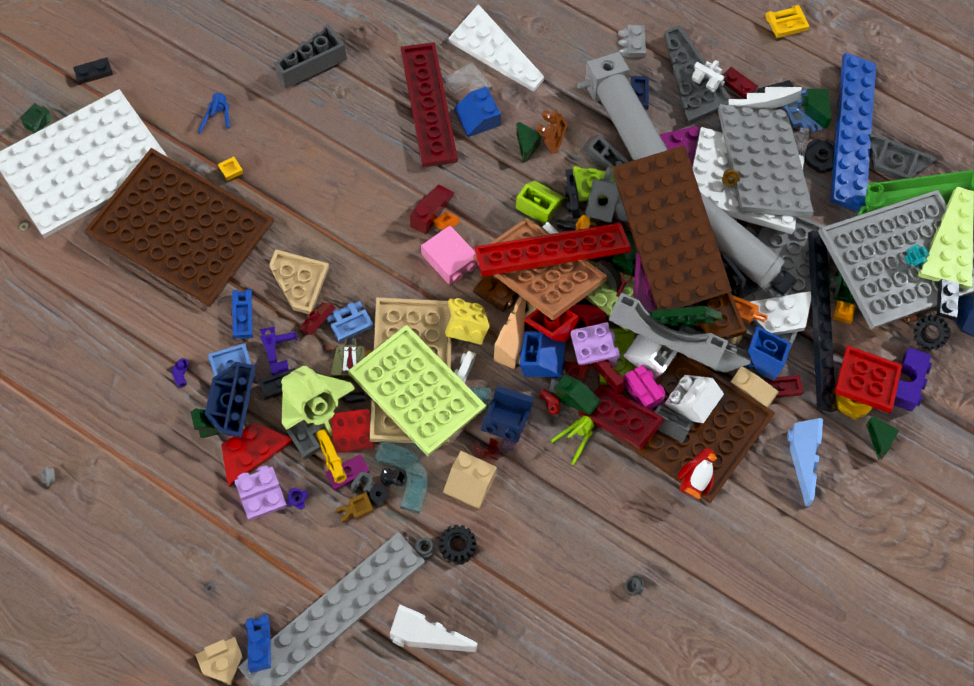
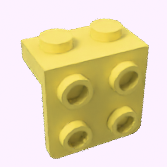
[445,298,490,345]

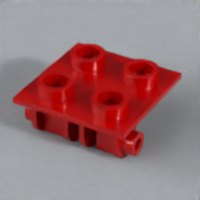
[330,409,374,453]

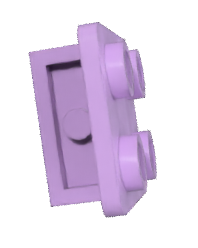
[571,322,620,367]

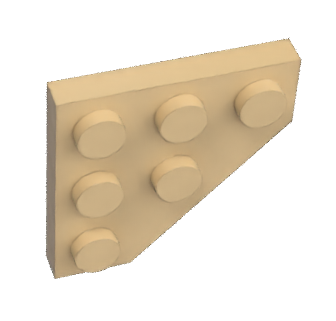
[269,249,329,314]

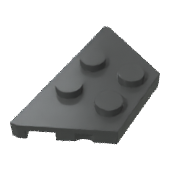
[869,132,936,180]

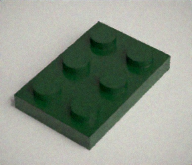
[652,306,722,327]

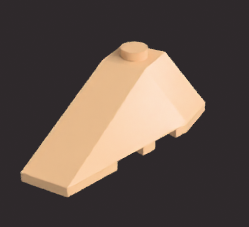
[494,296,526,369]

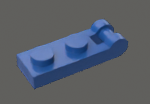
[232,289,253,339]
[246,614,271,673]

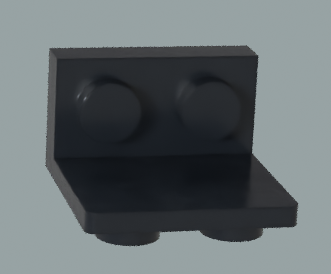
[721,253,758,299]

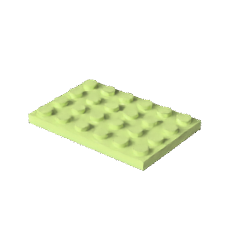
[348,325,486,456]

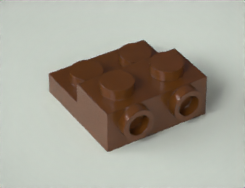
[473,275,519,313]

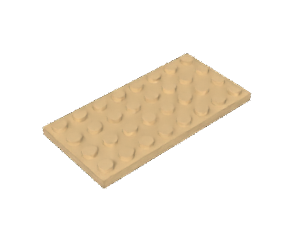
[370,298,452,445]

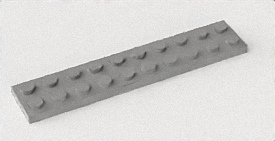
[238,532,425,686]

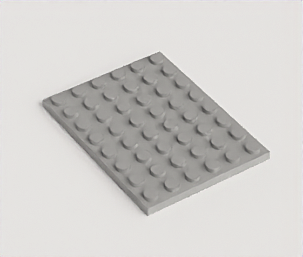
[818,190,974,330]

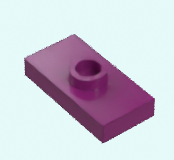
[325,454,370,491]

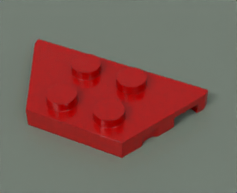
[221,422,293,487]

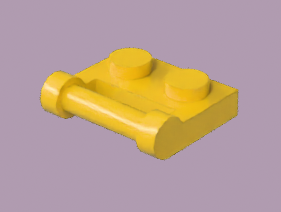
[765,5,810,38]

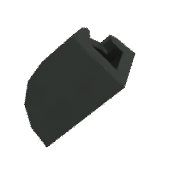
[596,259,622,292]

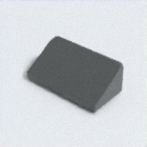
[654,405,694,442]

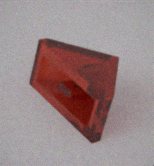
[555,361,590,384]

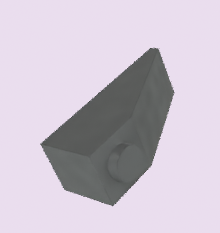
[580,134,629,170]

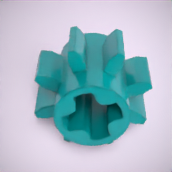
[904,244,930,268]

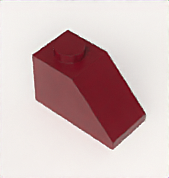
[568,304,607,329]

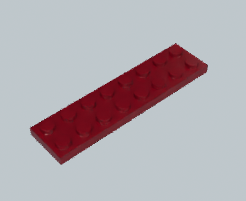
[400,42,458,167]

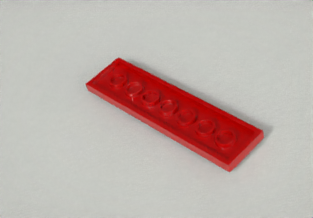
[474,223,631,277]

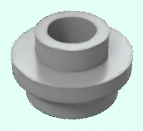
[41,466,55,487]

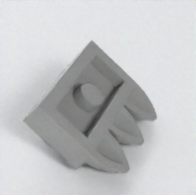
[618,25,646,57]

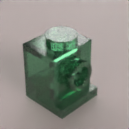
[20,103,51,134]

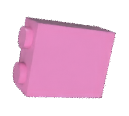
[421,226,478,285]

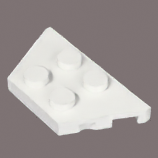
[750,291,811,335]

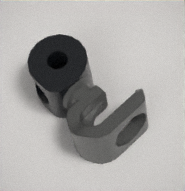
[351,472,387,507]

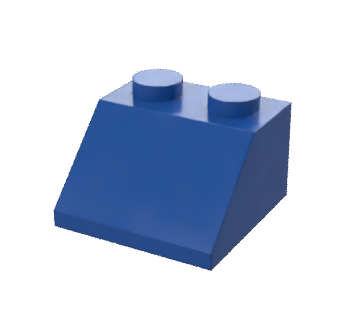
[454,86,501,137]
[748,326,791,381]

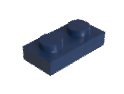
[630,76,649,110]

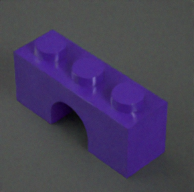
[894,348,932,412]

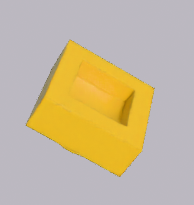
[218,157,243,181]

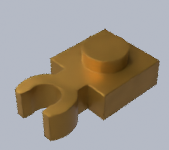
[336,492,375,523]

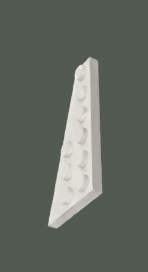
[449,4,544,92]

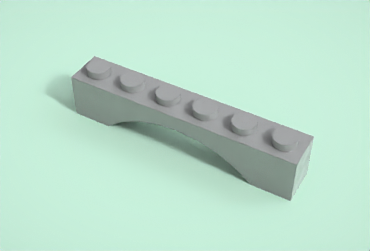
[609,292,728,369]

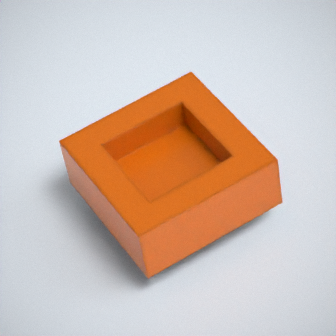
[433,212,460,230]

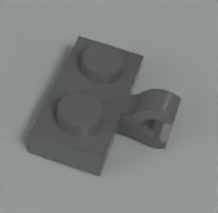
[285,420,326,459]

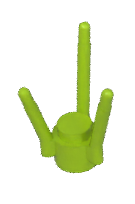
[551,416,595,465]

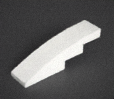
[729,87,801,109]

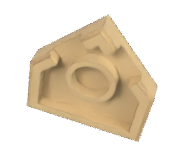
[195,637,243,685]

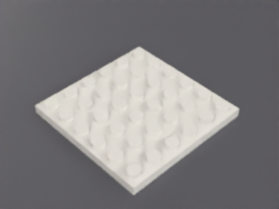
[692,127,805,234]

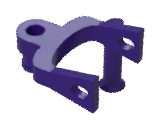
[259,326,297,375]

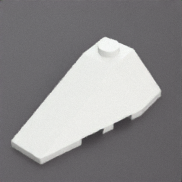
[390,605,478,652]

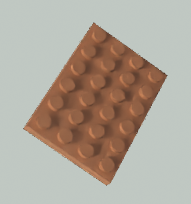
[473,218,607,320]

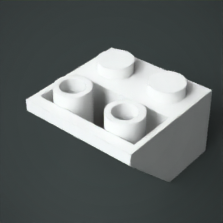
[623,334,678,379]
[664,375,724,423]

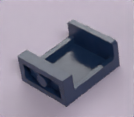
[481,386,534,443]

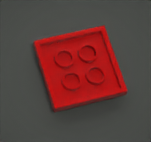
[834,345,902,413]

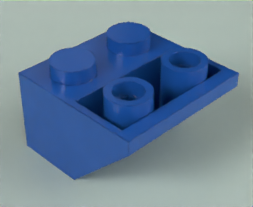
[520,332,566,377]

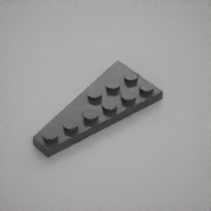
[664,25,732,125]

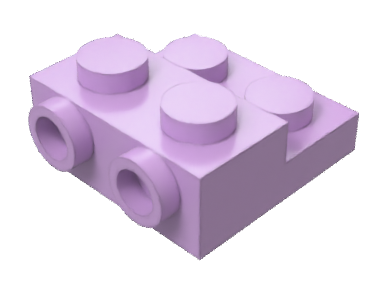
[234,466,287,521]

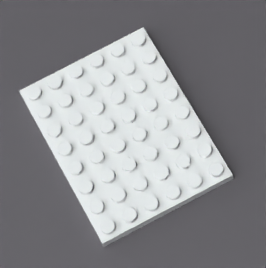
[0,89,168,238]

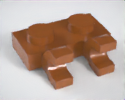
[536,110,568,153]

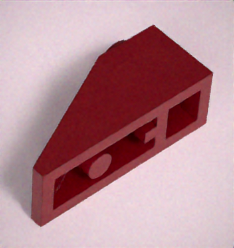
[410,184,454,234]

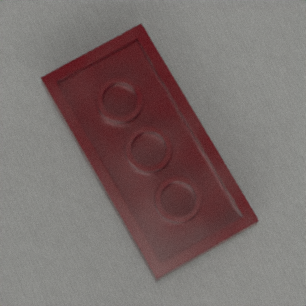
[578,384,664,450]

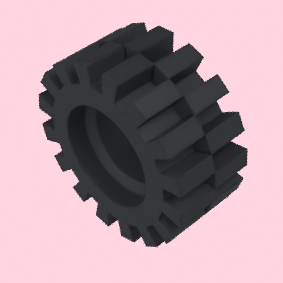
[913,314,951,351]
[439,524,476,565]

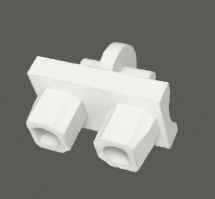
[692,60,725,92]

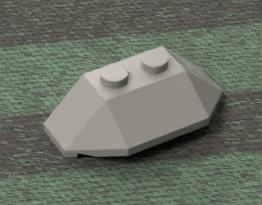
[678,324,751,373]

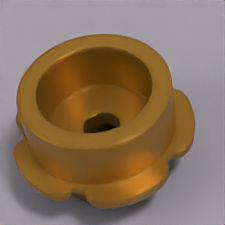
[722,169,740,187]

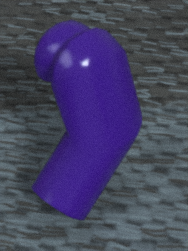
[171,358,189,388]

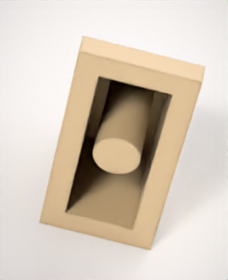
[731,366,778,408]

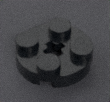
[804,139,835,174]

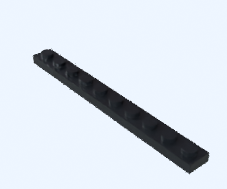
[808,230,836,412]

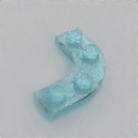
[375,441,428,514]

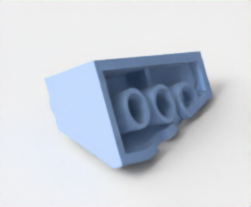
[787,418,823,507]

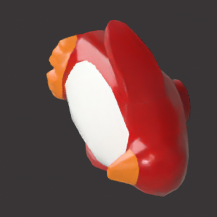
[678,448,717,500]

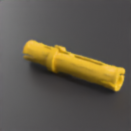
[315,429,347,483]

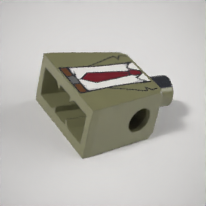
[331,338,366,383]

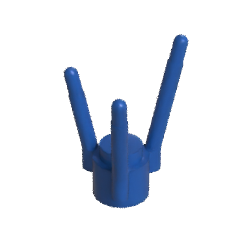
[198,93,230,133]

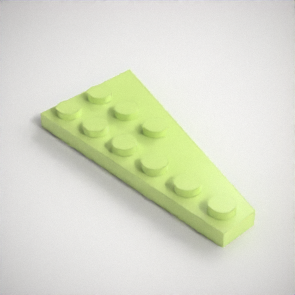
[917,187,974,290]

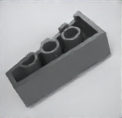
[274,24,347,89]

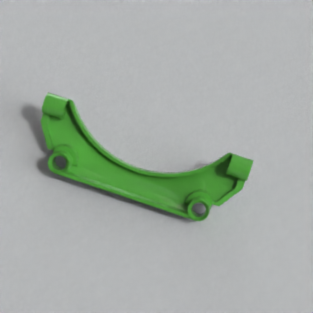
[857,170,974,218]

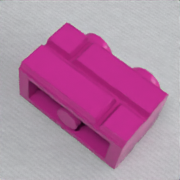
[623,365,665,410]

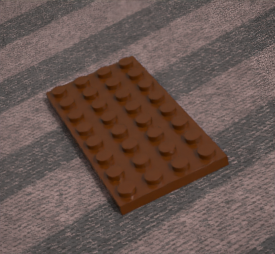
[611,145,732,310]

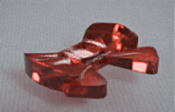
[472,438,500,460]

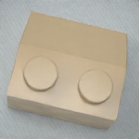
[443,451,497,509]

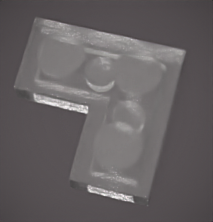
[444,62,492,94]

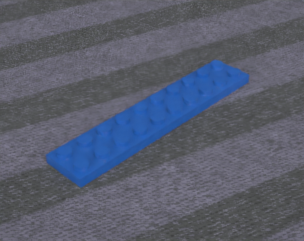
[830,53,876,212]

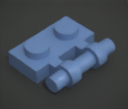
[326,301,374,343]

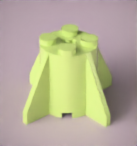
[281,366,355,437]

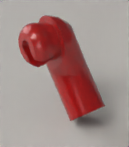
[539,389,561,415]

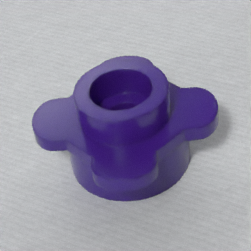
[286,488,309,510]

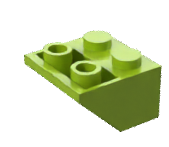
[516,181,566,224]

